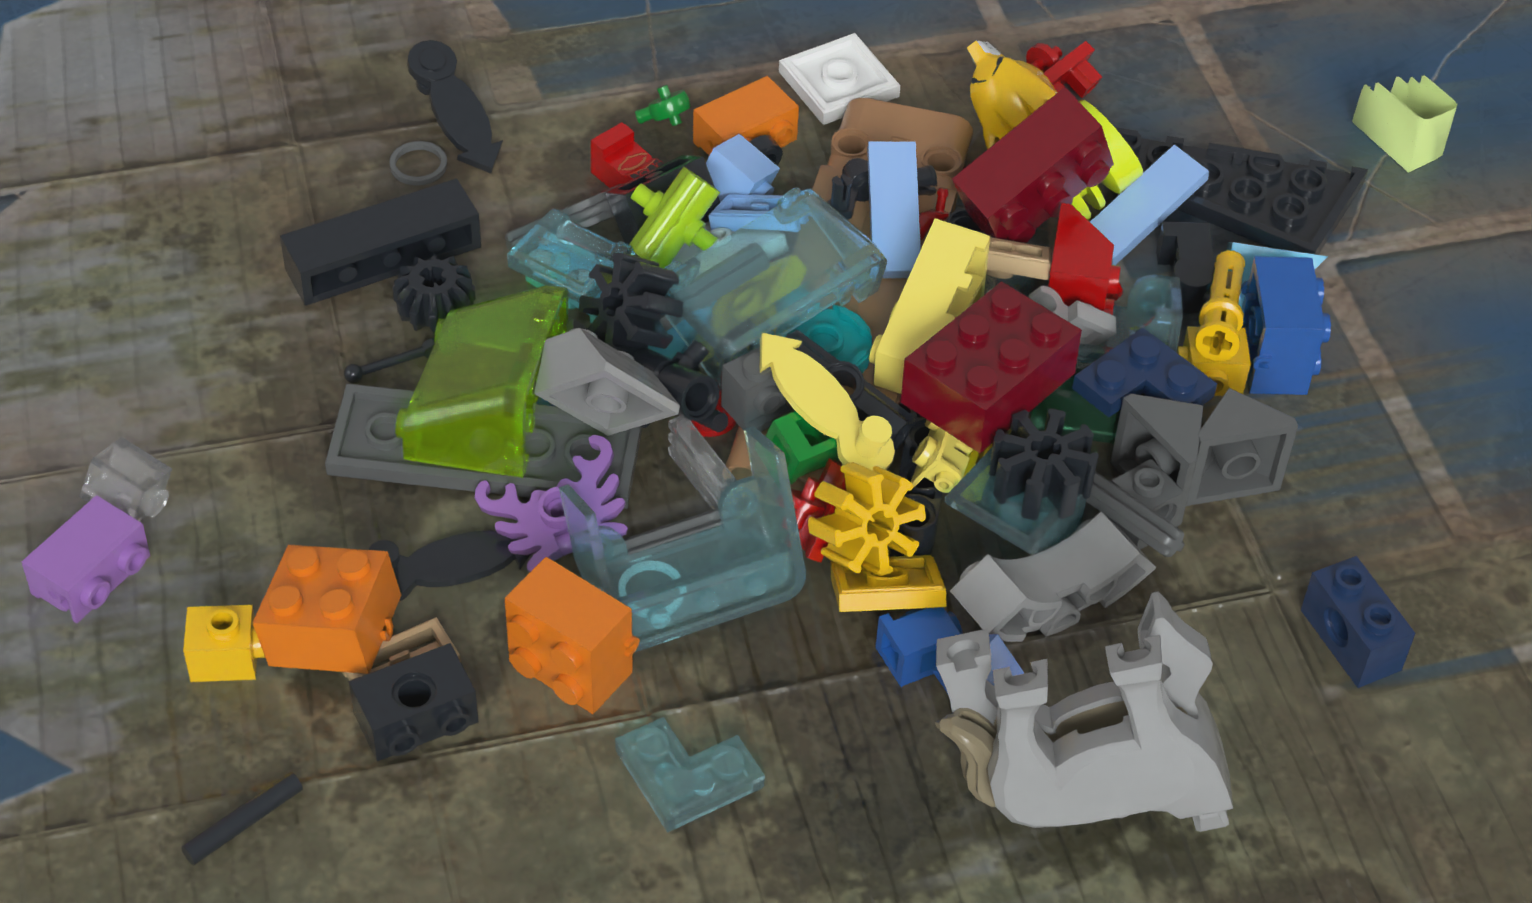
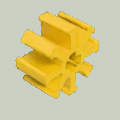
[808,462,926,576]

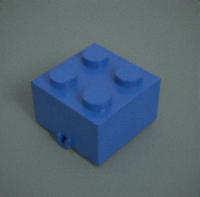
[1241,256,1331,395]

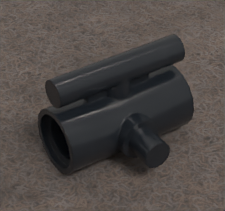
[630,340,728,432]

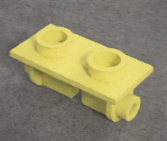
[911,420,973,493]

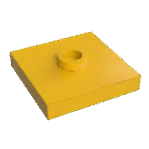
[830,555,946,612]

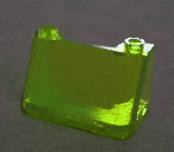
[395,285,568,478]

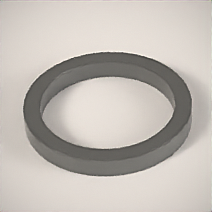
[390,141,447,186]

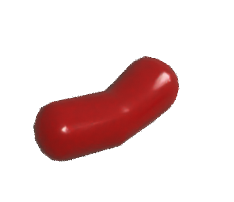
[919,187,949,241]

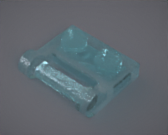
[507,208,636,302]

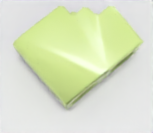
[1352,75,1457,173]

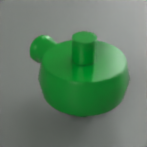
[635,85,691,126]

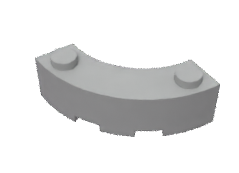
[950,511,1157,642]

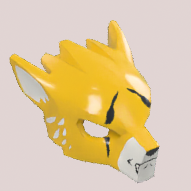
[967,40,1058,150]

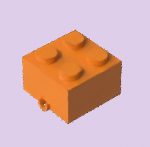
[252,545,401,674]
[505,557,640,714]

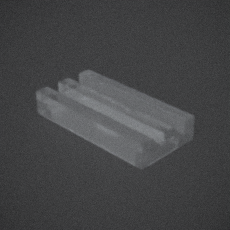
[668,416,737,510]

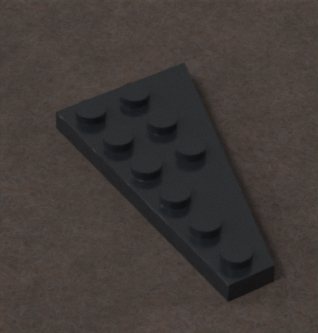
[1115,127,1368,255]

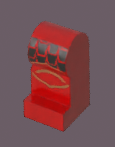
[591,122,664,188]

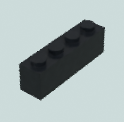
[280,178,481,306]

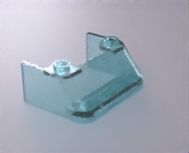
[559,426,806,652]

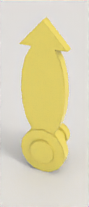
[760,333,895,470]

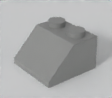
[534,328,680,436]

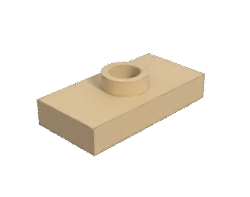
[986,237,1052,280]

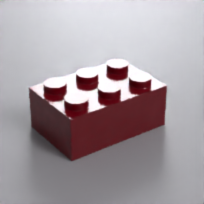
[952,87,1114,243]
[901,281,1082,454]

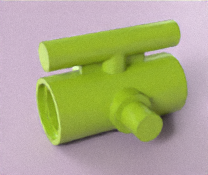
[629,166,720,269]

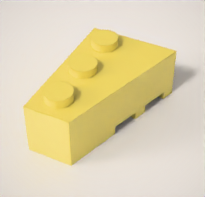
[869,218,990,394]

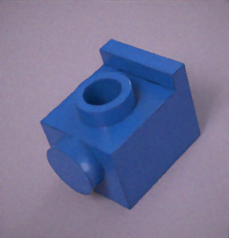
[875,607,963,687]

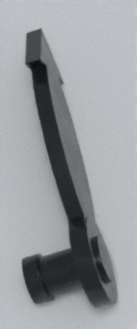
[407,40,503,173]
[368,530,531,601]

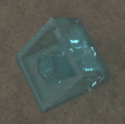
[945,447,1086,554]

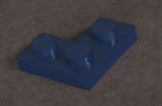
[1072,328,1217,417]

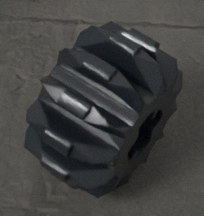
[393,252,476,334]

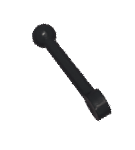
[344,338,443,383]

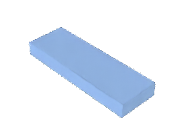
[867,142,921,278]
[1090,145,1209,265]

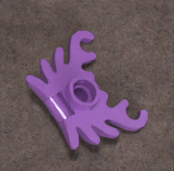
[475,435,628,572]

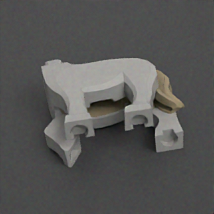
[935,592,1233,832]

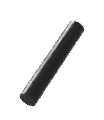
[181,772,303,865]

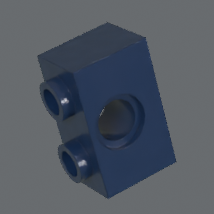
[1301,556,1416,688]

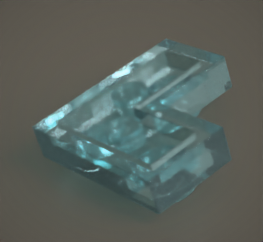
[615,717,765,833]

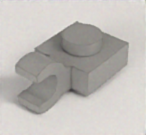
[1029,286,1116,354]

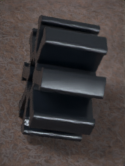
[579,253,684,354]
[989,408,1099,521]

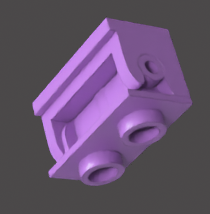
[21,495,150,623]

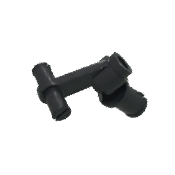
[825,158,937,243]

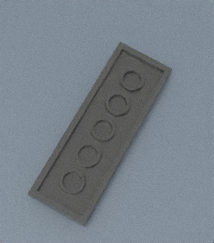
[325,384,643,509]

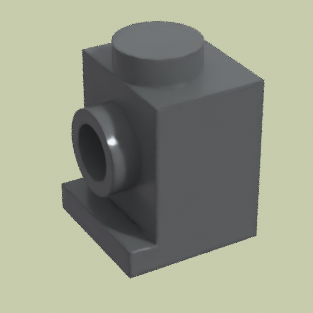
[721,347,792,437]

